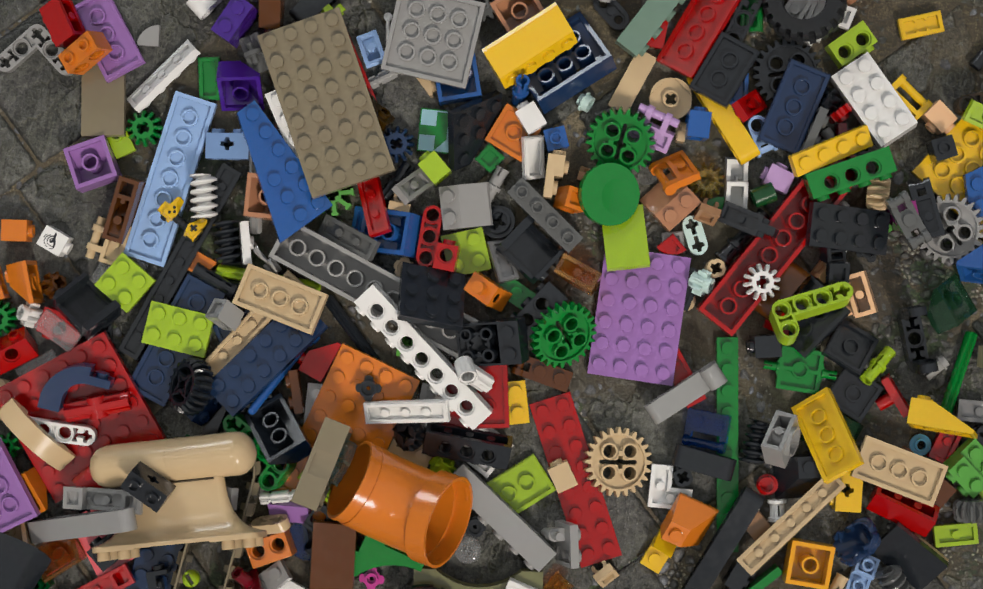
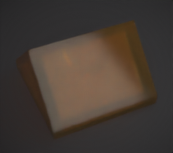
[38,538,87,583]

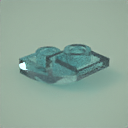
[329,439,357,487]

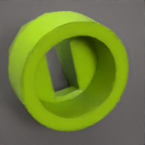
[182,569,200,588]

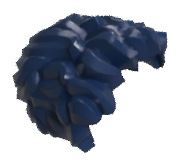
[833,517,881,567]

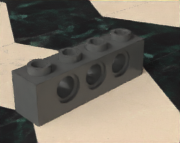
[507,177,583,254]

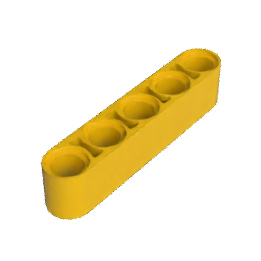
[686,77,760,166]

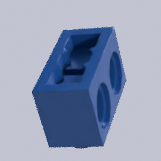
[685,107,712,141]

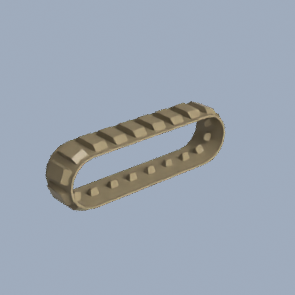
[170,458,264,589]

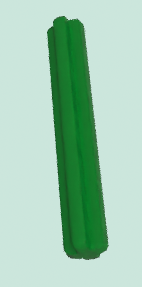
[941,331,978,413]

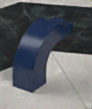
[37,363,115,412]

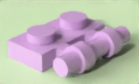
[629,103,681,154]

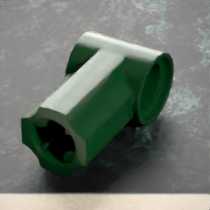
[750,182,778,208]

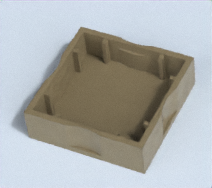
[291,417,353,511]

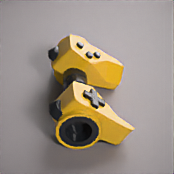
[157,197,207,242]

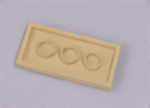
[232,263,329,336]
[850,435,949,507]

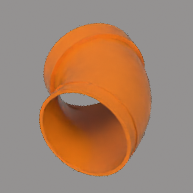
[327,441,473,568]

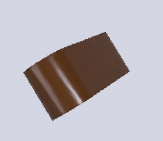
[755,262,812,322]

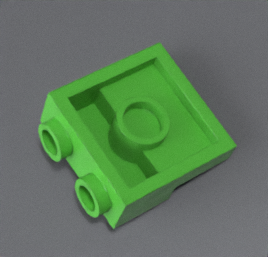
[943,438,983,499]

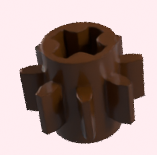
[39,272,67,299]

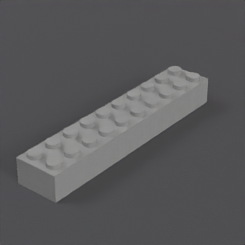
[268,226,480,358]

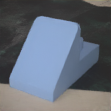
[356,30,384,69]

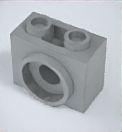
[761,410,801,469]

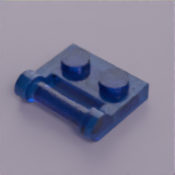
[682,408,732,455]

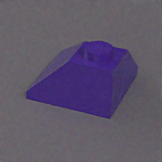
[216,61,265,111]

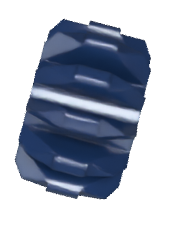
[383,126,415,163]

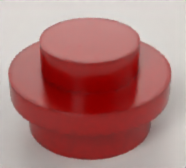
[756,474,778,495]

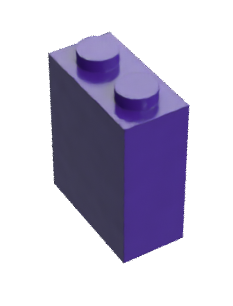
[211,0,259,49]

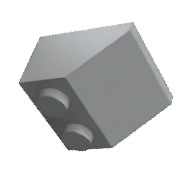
[439,182,493,230]

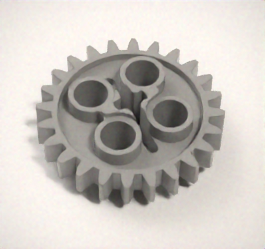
[914,193,983,264]

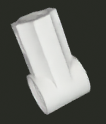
[454,356,495,393]

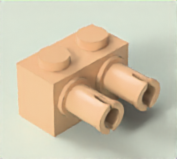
[837,270,879,319]

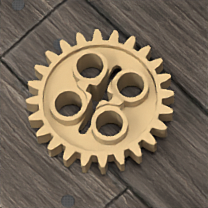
[583,427,653,497]

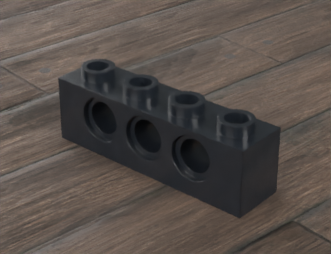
[509,280,569,341]
[422,422,513,469]

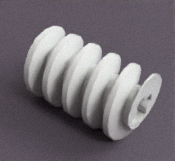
[190,174,218,218]

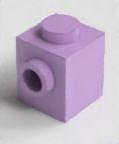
[759,162,794,195]

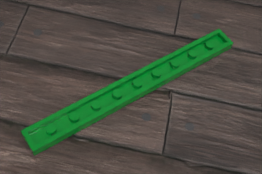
[716,337,739,552]

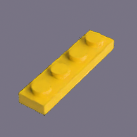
[788,125,873,177]

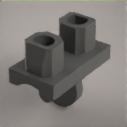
[239,31,269,73]

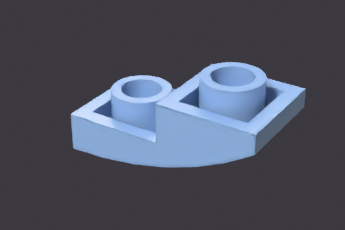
[844,556,880,589]

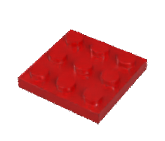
[444,364,510,429]

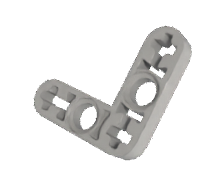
[0,24,74,76]

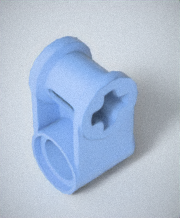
[745,115,778,158]

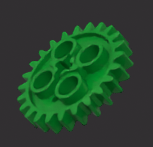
[586,106,657,173]
[529,301,597,368]

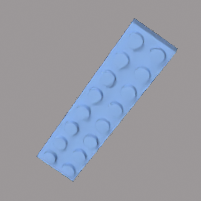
[124,91,217,267]

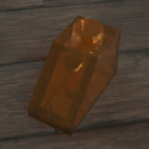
[553,253,602,296]

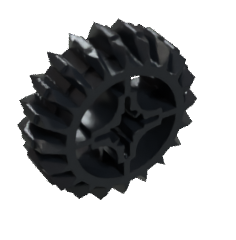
[167,357,214,416]

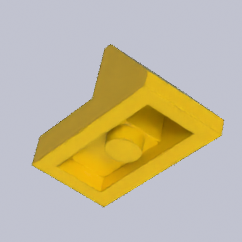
[640,529,676,574]

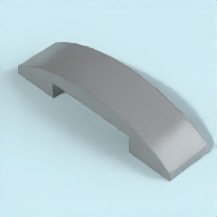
[63,486,143,515]

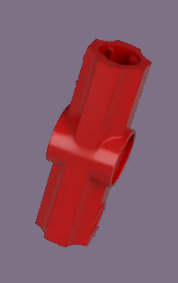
[63,391,132,422]

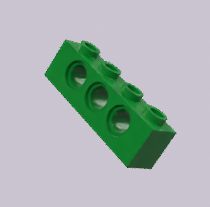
[802,146,897,202]

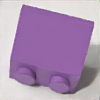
[63,135,122,193]

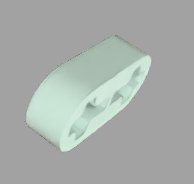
[681,215,708,255]

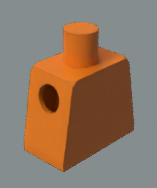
[463,271,513,312]

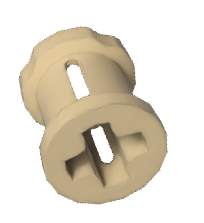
[704,259,726,278]

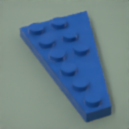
[236,100,333,243]

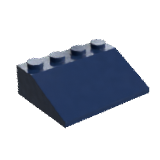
[522,12,617,114]

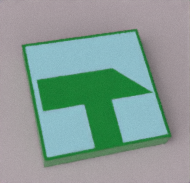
[417,108,448,154]

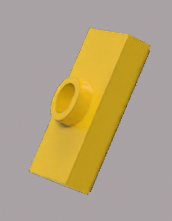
[897,10,945,41]

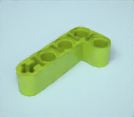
[769,282,854,346]

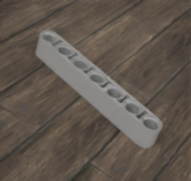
[27,506,138,544]

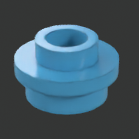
[909,434,931,456]

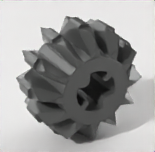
[952,497,983,524]

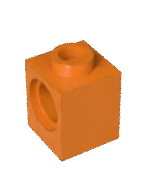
[553,185,583,214]
[1,219,35,242]

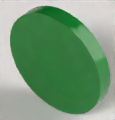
[578,163,640,226]

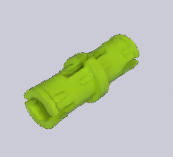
[860,346,896,386]

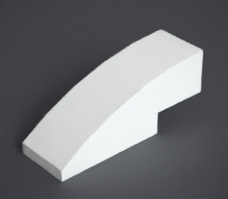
[724,157,749,209]

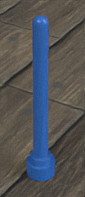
[248,337,320,415]

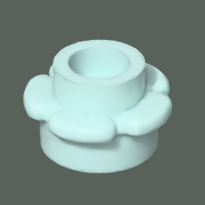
[576,92,595,113]

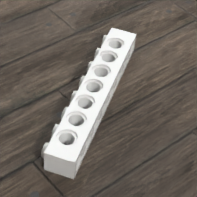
[354,282,493,430]

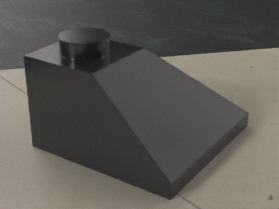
[773,454,821,499]

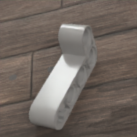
[644,361,728,425]

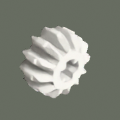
[743,264,780,301]

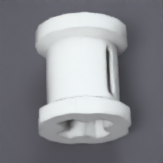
[767,498,787,522]

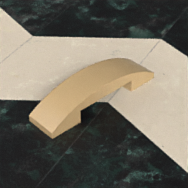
[0,397,76,471]

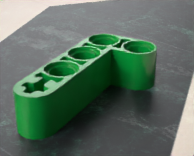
[223,414,297,491]

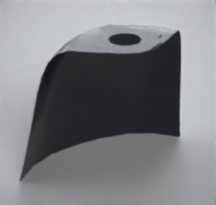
[0,532,52,589]

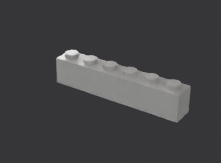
[453,461,557,572]

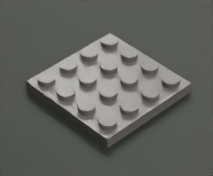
[381,0,486,89]

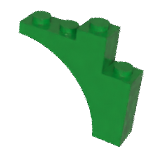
[354,536,424,577]

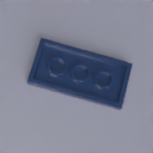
[757,58,831,154]

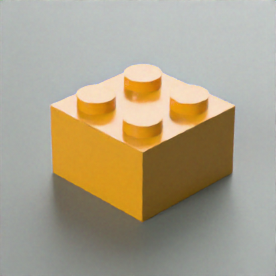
[782,538,836,589]

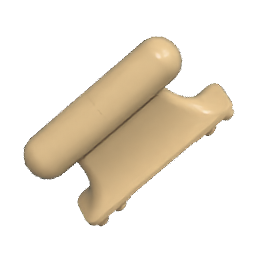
[89,431,267,562]

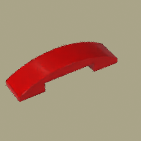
[77,563,136,589]

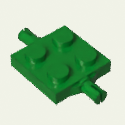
[763,345,837,394]

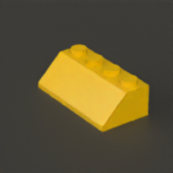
[482,2,578,89]

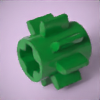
[0,432,22,458]

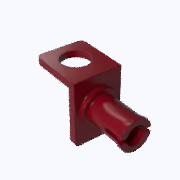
[231,567,264,589]

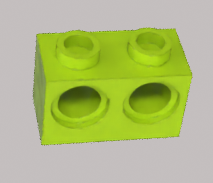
[824,21,878,69]
[418,151,452,186]

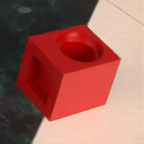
[432,239,460,272]

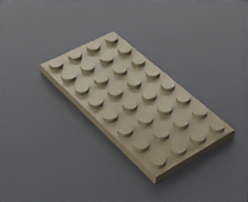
[257,7,396,199]

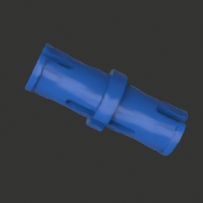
[512,74,530,107]

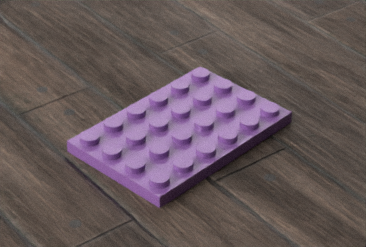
[587,252,691,386]

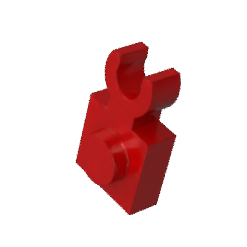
[829,103,852,124]

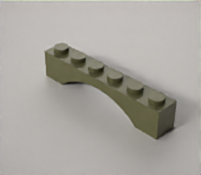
[414,565,543,589]

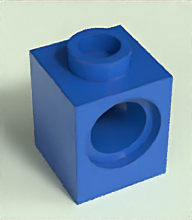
[543,125,569,153]

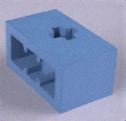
[205,129,249,160]

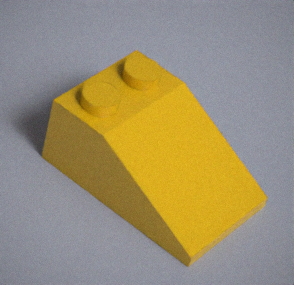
[907,395,978,439]

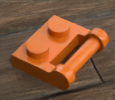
[649,150,701,196]

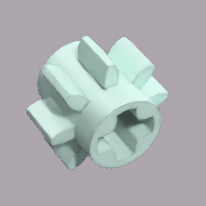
[688,269,715,297]

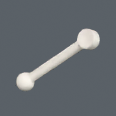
[384,13,392,52]

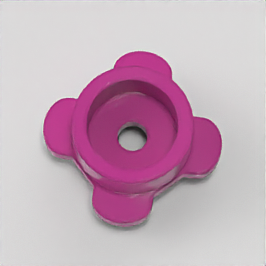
[359,568,385,589]

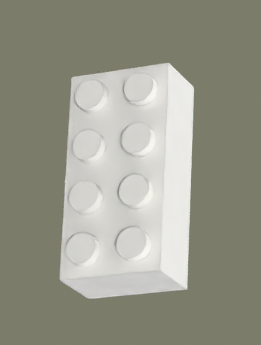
[831,52,918,149]

